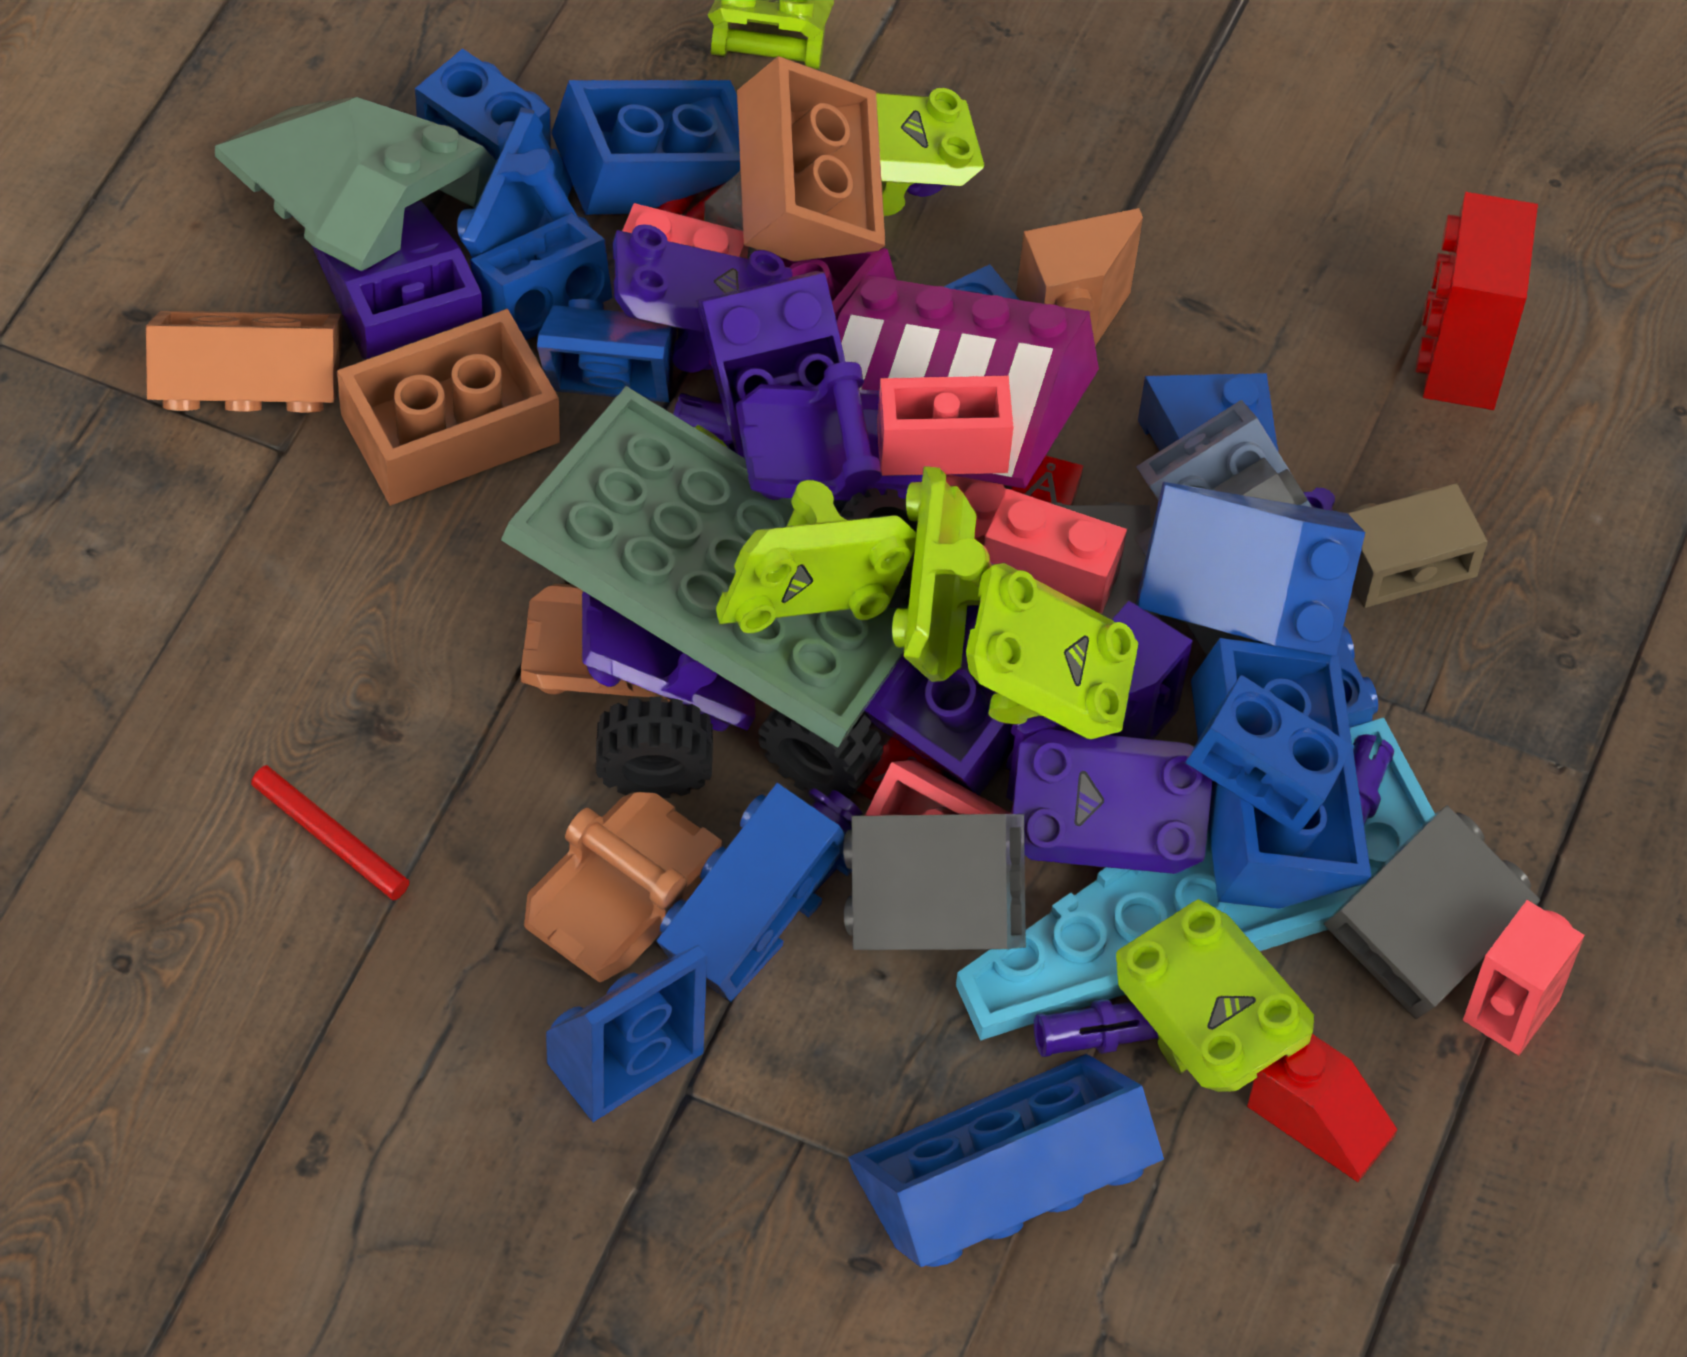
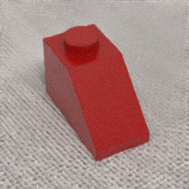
[1247,1034,1397,1182]

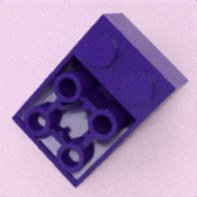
[312,201,482,361]
[696,271,846,458]
[1006,600,1193,802]

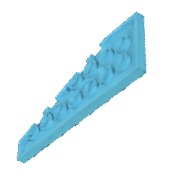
[956,718,1435,1041]

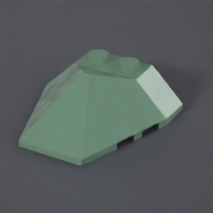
[215,97,496,271]

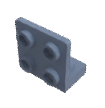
[1136,400,1312,507]

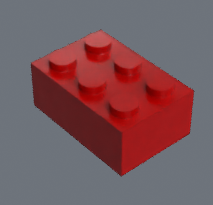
[1415,192,1538,410]

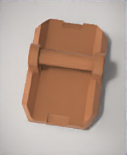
[521,584,670,702]
[524,792,724,982]

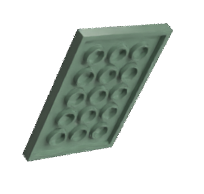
[501,386,909,748]

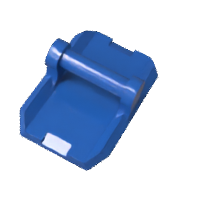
[457,107,591,258]

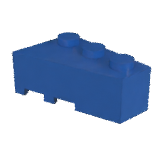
[1138,373,1278,451]
[656,783,852,1002]

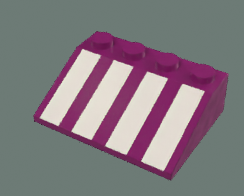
[837,275,1099,489]

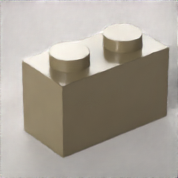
[1348,483,1488,608]

